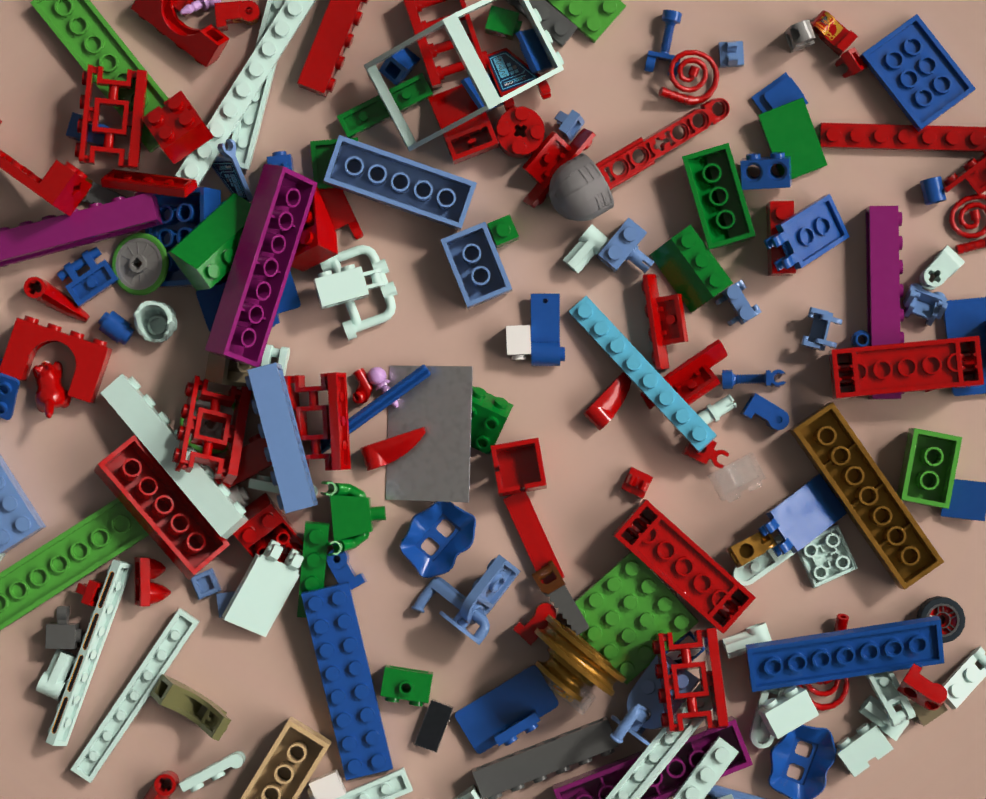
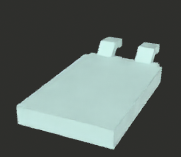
[222,539,304,637]

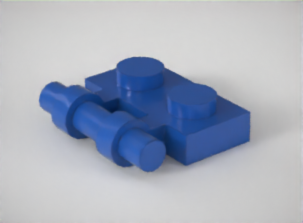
[57,246,119,307]

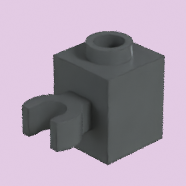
[45,606,83,649]

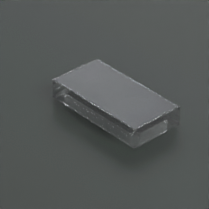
[414,698,454,753]

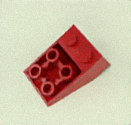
[428,85,499,165]
[291,187,338,272]
[233,492,304,563]

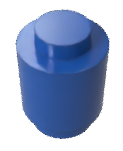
[98,311,135,345]

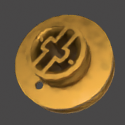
[534,615,626,702]

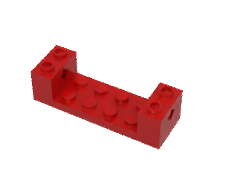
[0,120,92,216]
[829,336,984,400]
[612,499,756,634]

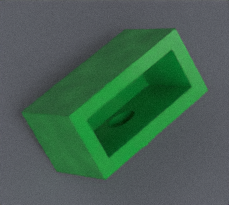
[380,665,433,706]

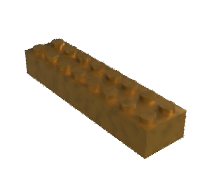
[789,402,944,590]

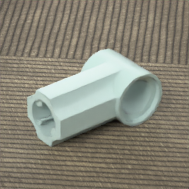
[563,224,610,274]
[722,622,772,659]
[36,649,76,701]
[859,695,910,741]

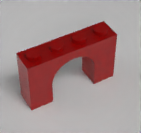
[0,315,113,403]

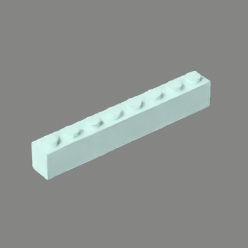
[100,374,248,539]

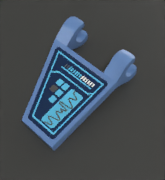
[212,139,253,202]

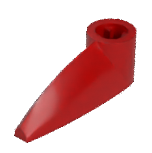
[24,277,90,322]
[582,372,632,431]
[360,427,426,471]
[143,770,179,799]

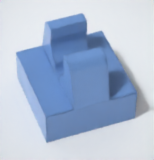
[718,41,744,68]
[554,110,585,141]

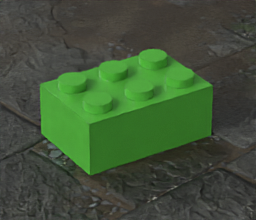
[897,428,962,509]

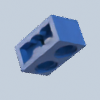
[740,152,792,190]

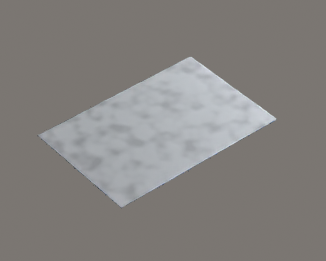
[386,365,473,503]

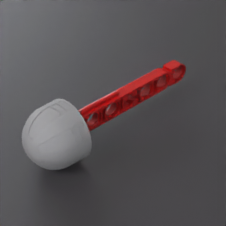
[549,98,730,221]

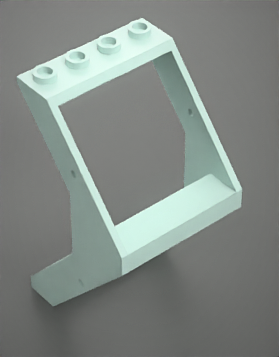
[364,0,564,152]

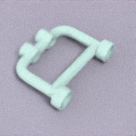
[320,245,398,341]

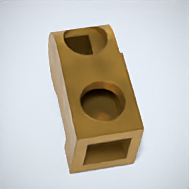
[727,531,777,568]

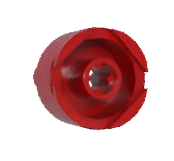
[496,106,545,158]

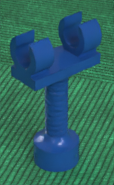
[644,10,682,77]
[722,370,786,389]

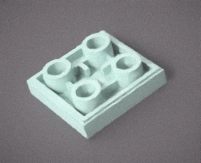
[797,524,858,588]

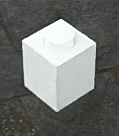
[506,325,531,360]
[307,769,346,799]

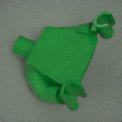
[320,481,386,556]

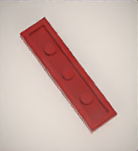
[101,169,197,198]
[503,489,565,584]

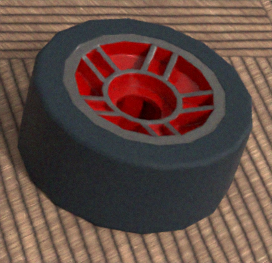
[917,596,966,643]

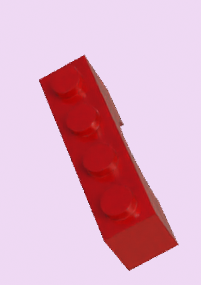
[131,0,230,67]

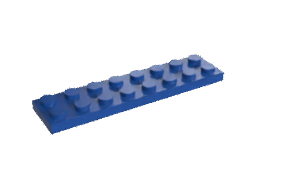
[301,582,393,780]
[746,616,944,692]

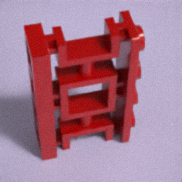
[75,64,148,170]
[284,372,351,471]
[172,375,251,485]
[652,628,729,734]

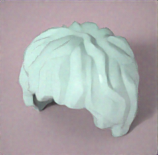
[133,300,177,343]

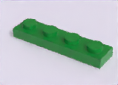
[337,73,433,138]
[297,521,330,618]

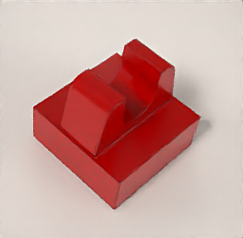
[835,47,867,78]
[621,467,653,499]
[75,580,104,607]

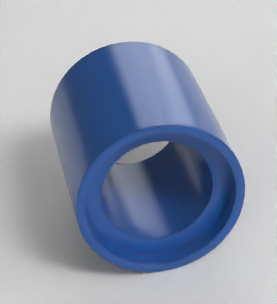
[920,176,947,205]

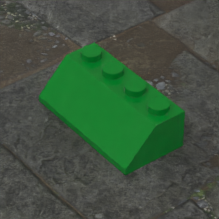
[682,143,756,250]
[168,193,251,291]

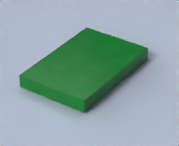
[757,98,827,179]

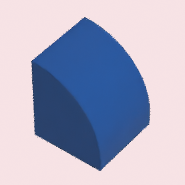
[379,48,420,86]

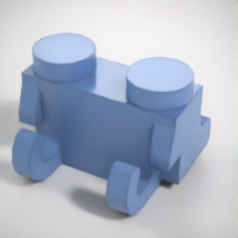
[715,280,761,326]
[903,283,948,326]
[801,307,843,351]

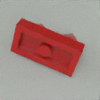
[134,557,171,606]

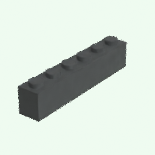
[472,716,619,799]

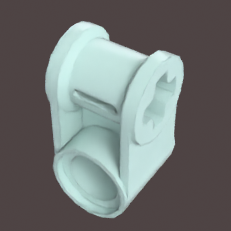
[919,245,965,290]

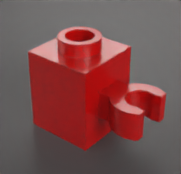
[682,441,729,468]

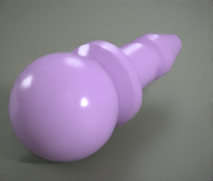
[180,0,222,15]
[367,367,399,408]

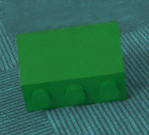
[649,224,733,313]

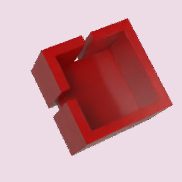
[142,91,214,165]
[491,438,547,497]

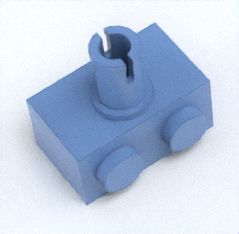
[597,218,655,273]

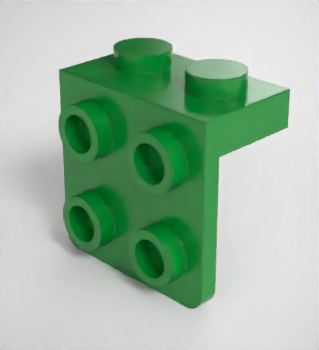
[471,386,513,454]

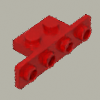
[522,128,596,208]
[943,148,986,195]
[641,274,688,370]
[640,340,728,409]

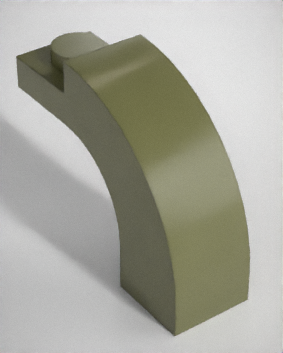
[150,674,231,741]

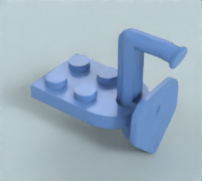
[411,555,521,645]
[610,655,700,746]

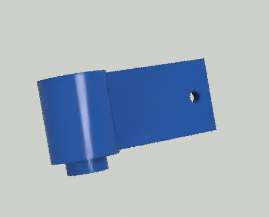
[531,293,565,366]

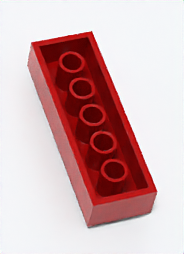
[94,434,230,580]

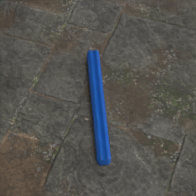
[310,365,431,454]

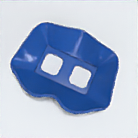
[400,501,476,578]
[768,725,836,799]

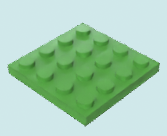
[562,552,698,685]

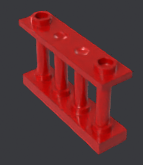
[404,0,490,90]

